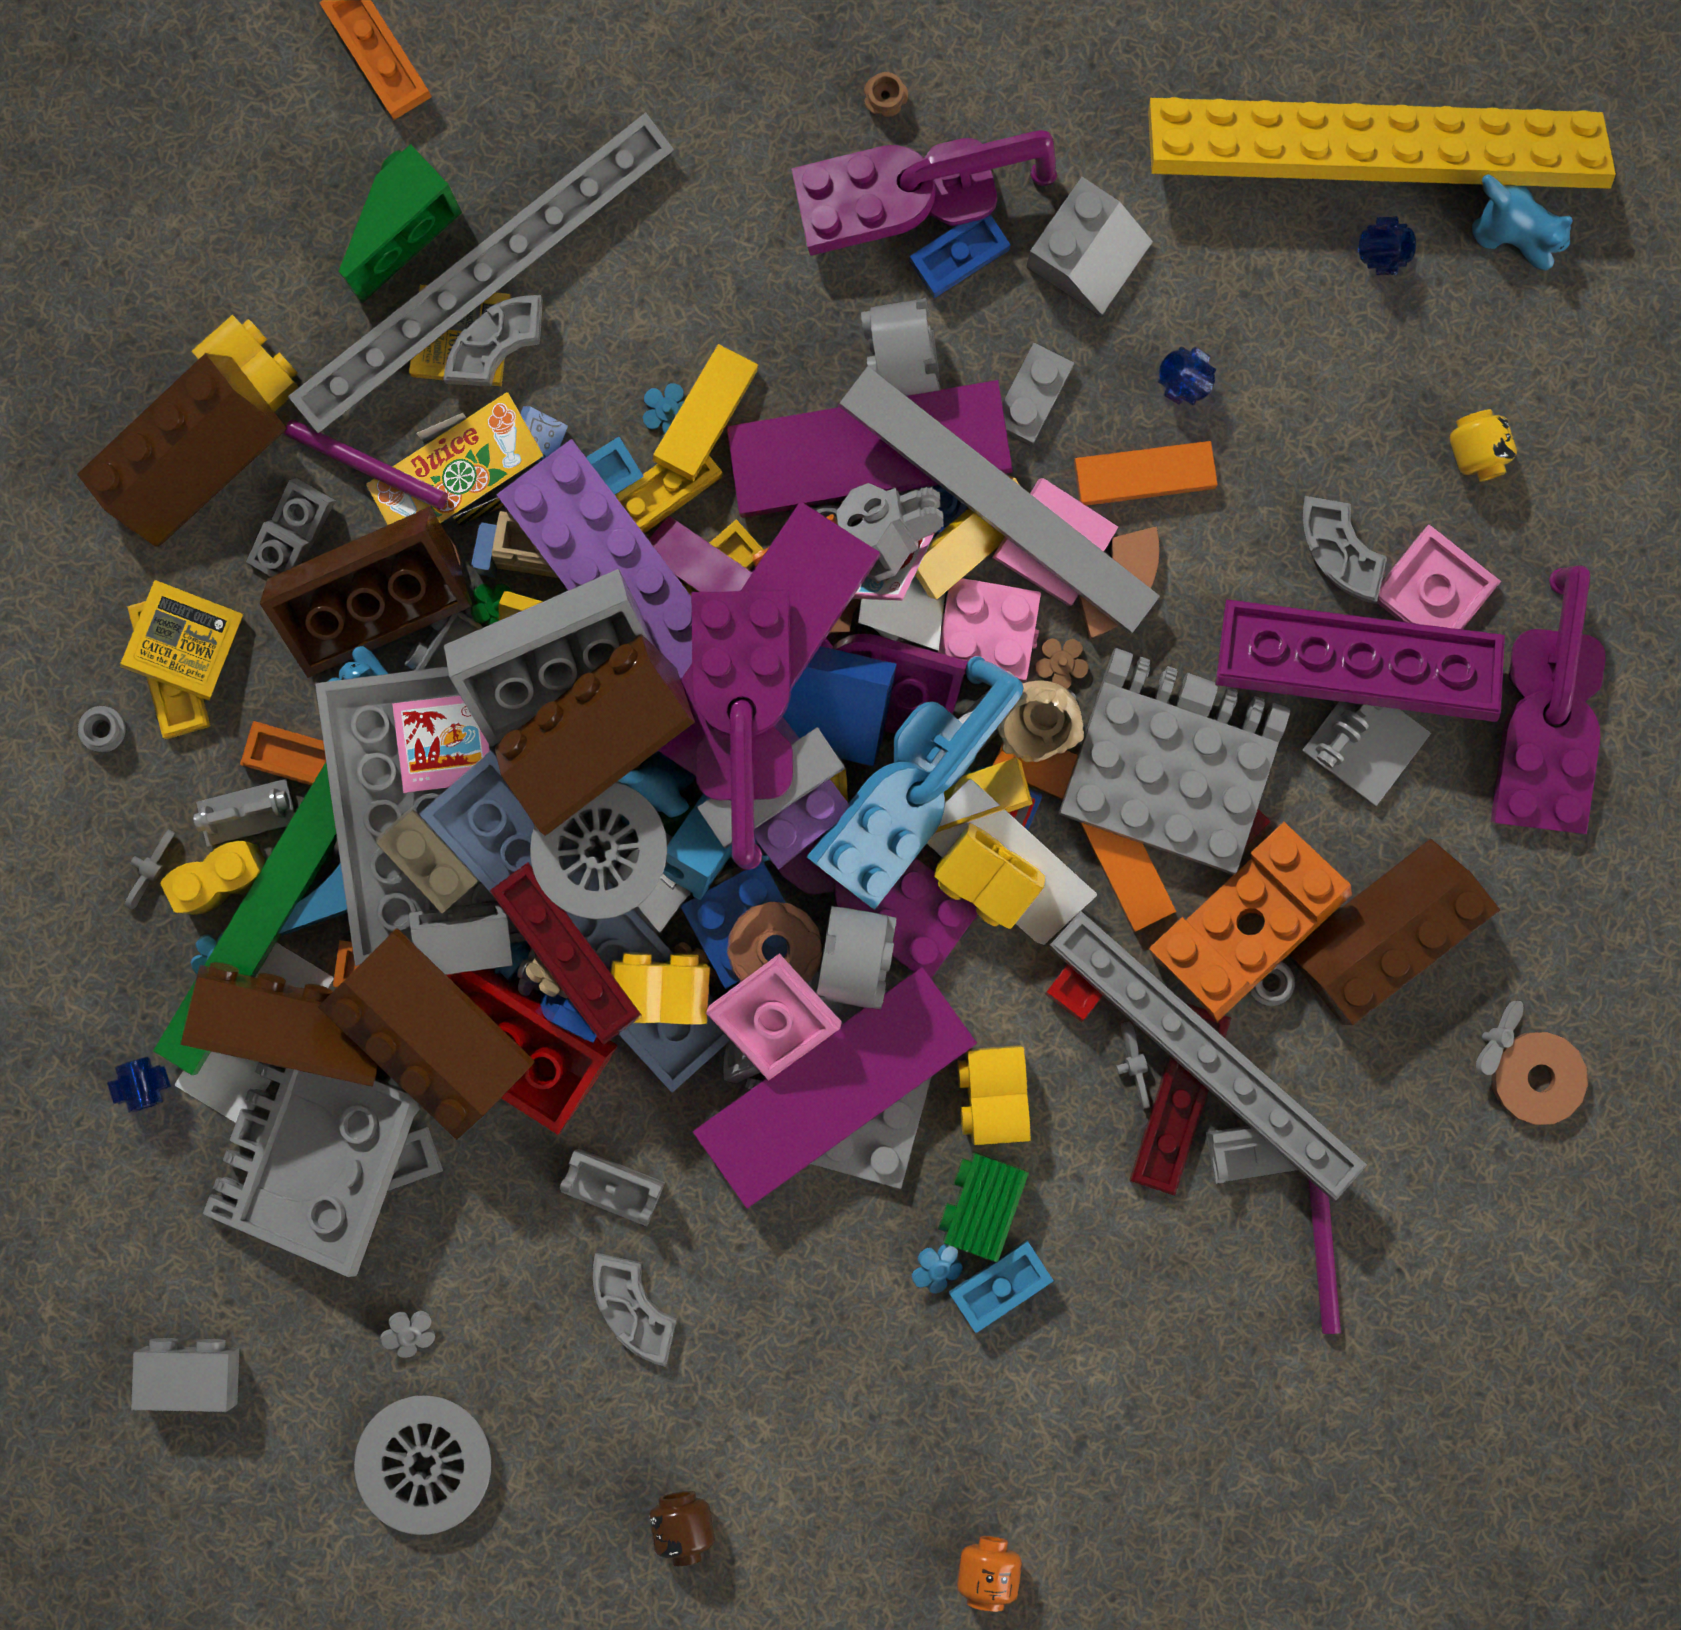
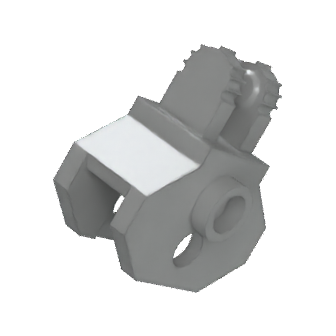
[836,483,944,582]

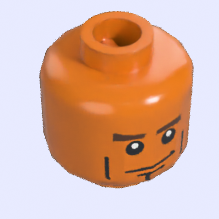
[957,1536,1022,1612]

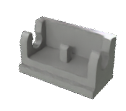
[409,901,513,975]
[1206,1125,1298,1184]
[560,1148,665,1226]

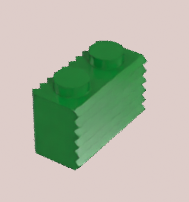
[938,1152,1029,1262]

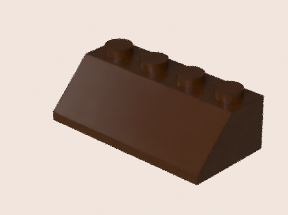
[77,353,287,547]
[260,507,472,678]
[495,634,695,836]
[1288,839,1500,1025]
[318,928,535,1140]
[180,962,378,1087]

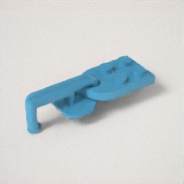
[807,656,1024,910]

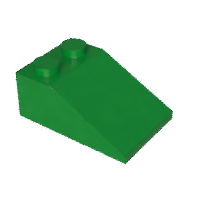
[338,144,462,304]

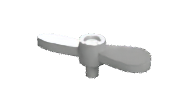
[124,829,175,910]
[1476,1001,1523,1075]
[1116,1021,1150,1109]

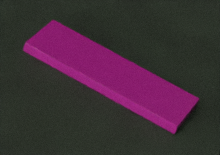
[727,380,1013,518]
[658,501,881,776]
[1215,599,1505,722]
[692,967,977,1209]

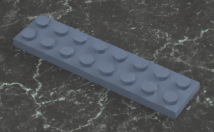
[419,750,730,1093]

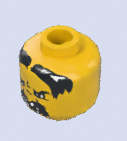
[1449,409,1517,482]

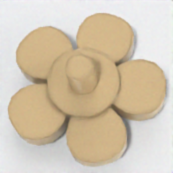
[526,956,568,998]

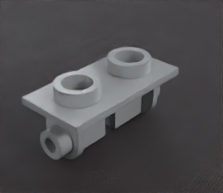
[405,607,483,672]
[193,779,295,847]

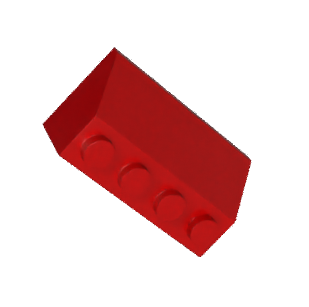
[446,968,618,1135]

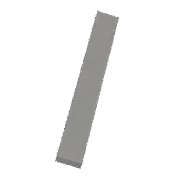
[838,366,1160,633]
[1049,911,1367,1201]

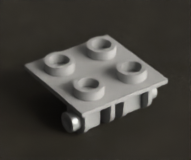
[1302,701,1431,806]

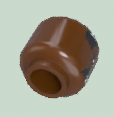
[649,1491,715,1566]

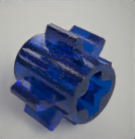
[1358,216,1416,275]
[1158,346,1216,405]
[107,1057,171,1113]

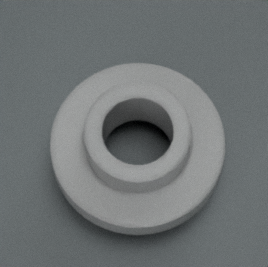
[78,706,126,752]
[1250,962,1295,1006]

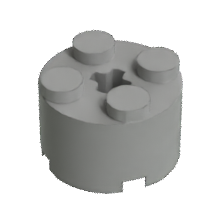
[861,298,940,396]
[816,906,896,1009]

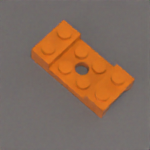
[1149,822,1352,1022]

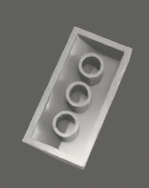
[444,569,654,747]

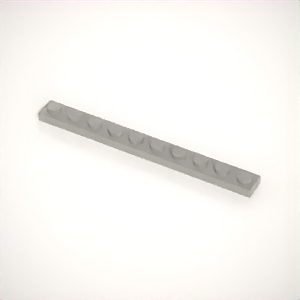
[288,112,674,433]

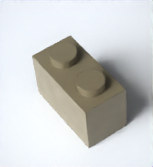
[376,807,478,914]

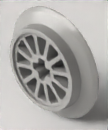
[530,782,667,919]
[354,1395,491,1535]

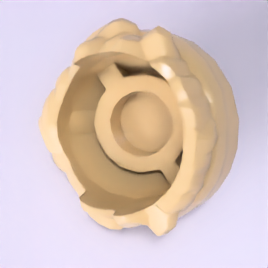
[997,681,1084,762]

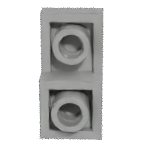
[246,478,336,577]

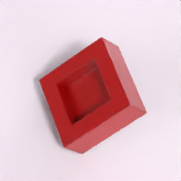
[1045,964,1103,1023]

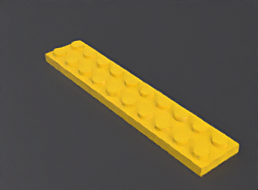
[1148,97,1616,189]

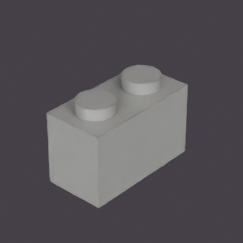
[131,1338,239,1412]

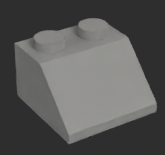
[1026,177,1153,316]

